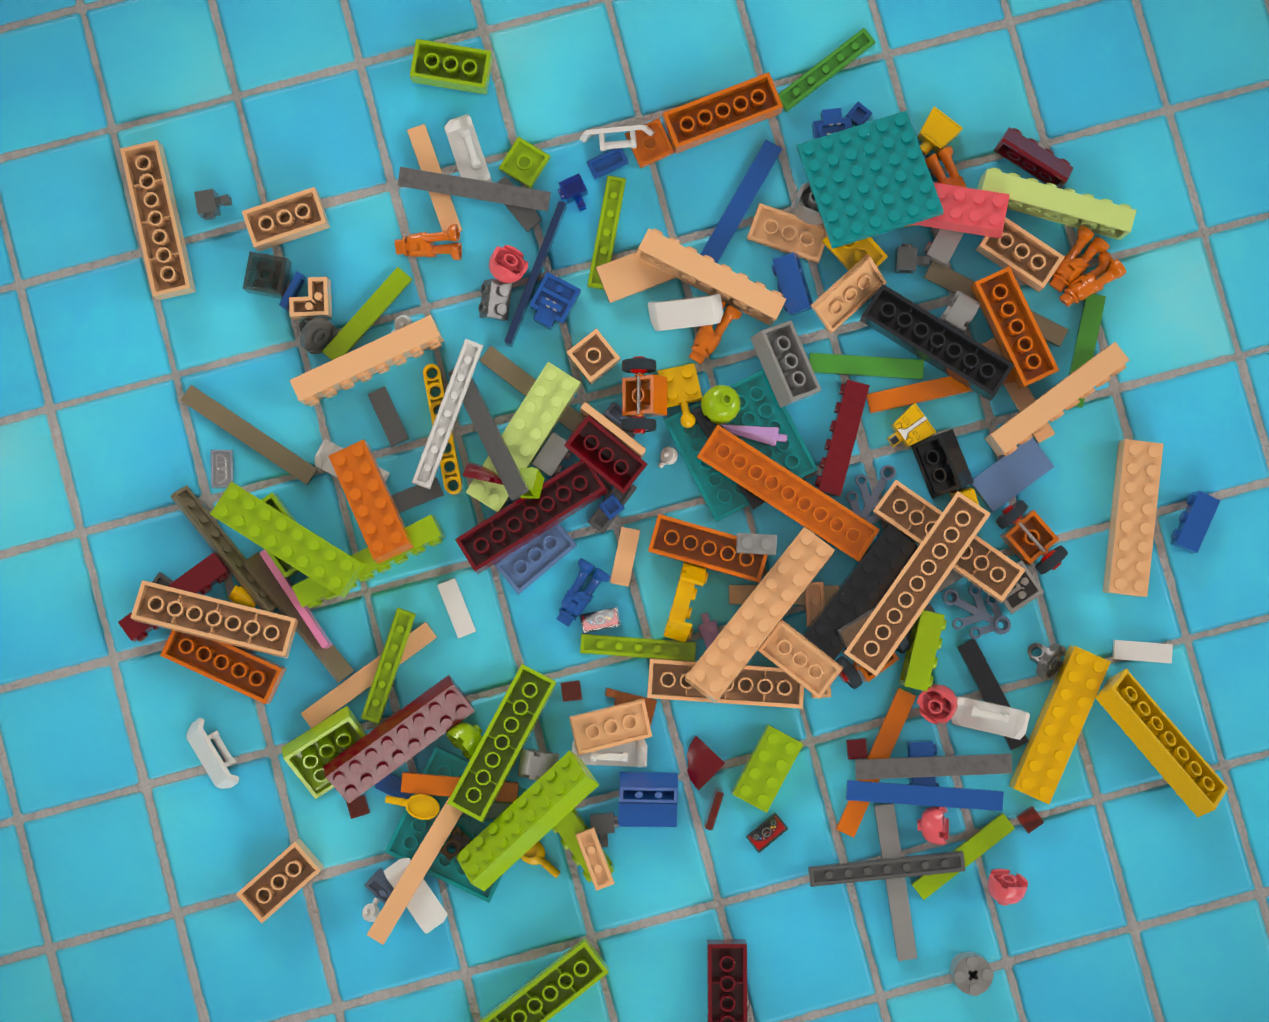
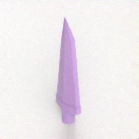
[721,424,787,446]
[698,613,718,649]

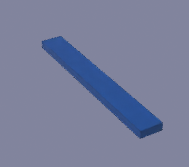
[700,139,782,263]
[846,780,1004,811]

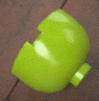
[701,385,741,424]
[446,722,483,760]

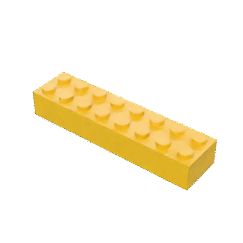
[1009,645,1111,804]
[1095,668,1228,818]

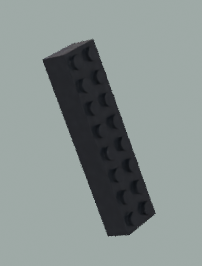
[860,284,1014,401]
[802,524,919,660]

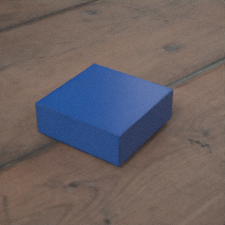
[846,101,872,126]
[598,493,625,520]

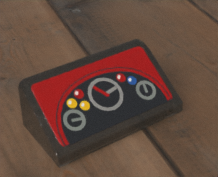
[580,607,621,633]
[746,812,789,853]

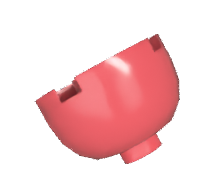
[489,245,528,284]
[917,684,958,724]
[917,806,949,845]
[988,869,1028,906]

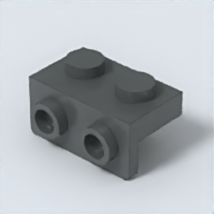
[478,279,512,321]

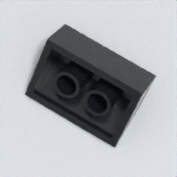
[911,429,974,499]

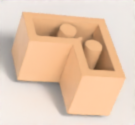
[289,277,332,320]

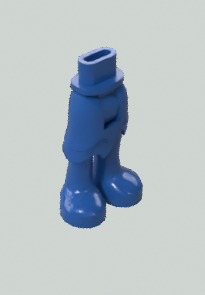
[556,558,612,627]

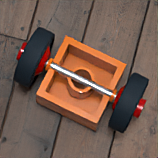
[622,356,667,435]
[996,500,1068,575]
[835,636,910,689]

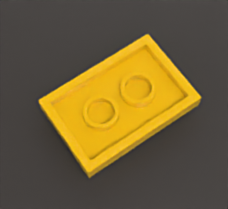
[822,236,888,271]

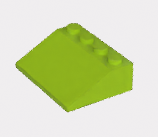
[281,706,367,799]

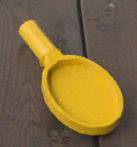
[385,794,440,820]
[521,841,561,878]

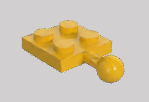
[657,363,703,428]

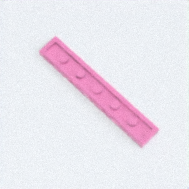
[260,549,333,649]

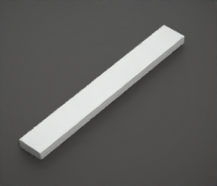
[412,339,483,489]

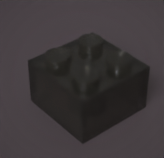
[243,251,292,299]

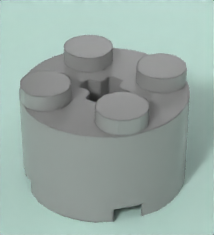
[794,183,823,225]
[939,290,981,333]
[518,749,559,780]
[950,951,994,996]

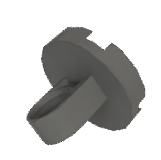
[299,317,336,354]
[1028,643,1066,680]

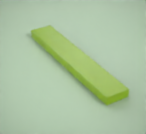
[587,175,626,290]
[322,267,412,360]
[361,608,416,724]
[580,634,696,662]
[911,813,1015,900]

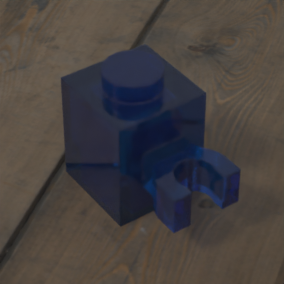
[557,173,588,212]

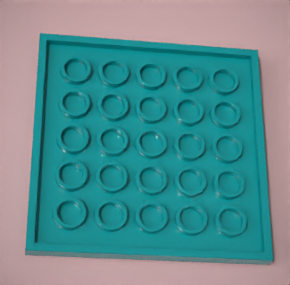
[796,111,944,249]
[663,369,818,522]
[385,746,527,903]

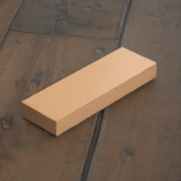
[610,527,640,587]
[575,827,615,891]

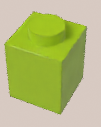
[519,467,544,499]

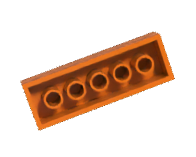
[662,72,783,154]
[970,266,1060,390]
[328,439,414,564]
[648,514,768,583]
[160,630,287,704]

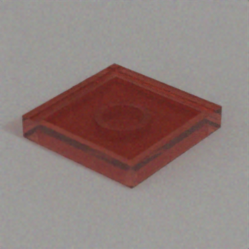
[703,787,724,831]

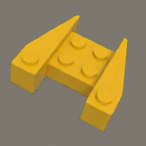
[663,562,709,642]

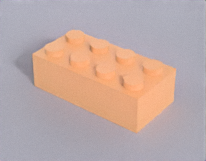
[242,187,330,252]
[976,217,1065,292]
[236,838,325,923]

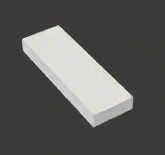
[437,578,476,639]
[1112,640,1173,664]

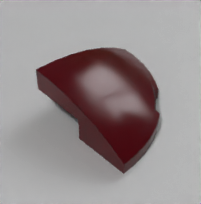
[463,462,503,485]
[686,736,725,791]

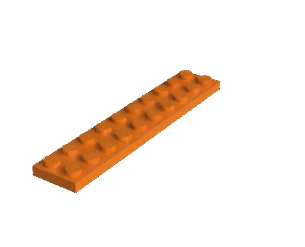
[697,425,880,562]

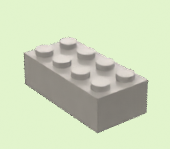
[750,320,821,408]

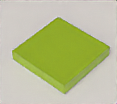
[498,136,551,188]

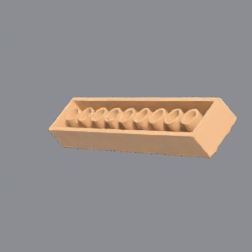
[844,491,991,677]
[685,527,835,704]

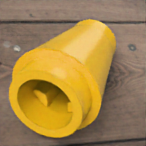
[228,585,256,608]

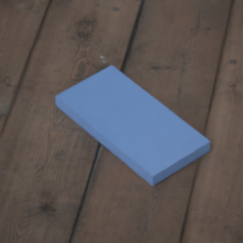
[971,438,1054,512]
[494,524,577,595]

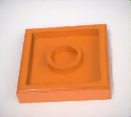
[625,118,675,169]

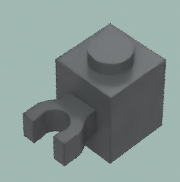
[194,189,232,220]
[894,244,930,274]
[590,811,619,848]

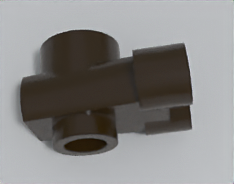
[440,827,472,861]

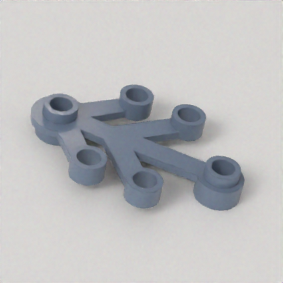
[846,465,896,523]
[942,584,1011,639]

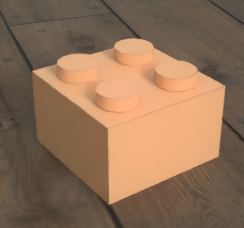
[566,328,621,385]

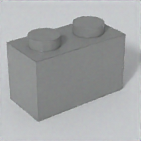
[924,228,964,266]
[532,432,572,478]
[735,533,777,555]

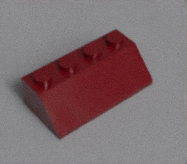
[993,127,1074,188]
[564,415,648,494]

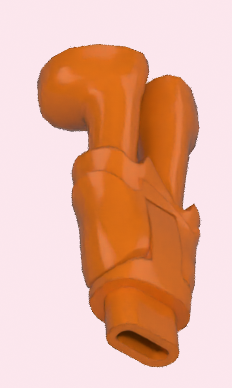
[925,146,967,188]
[395,224,462,260]
[1049,225,1110,293]
[1059,251,1126,307]
[689,300,743,365]

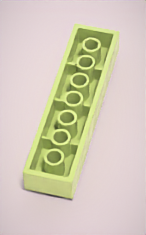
[977,168,1137,240]
[466,362,582,512]

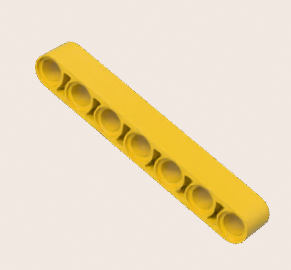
[423,364,463,495]

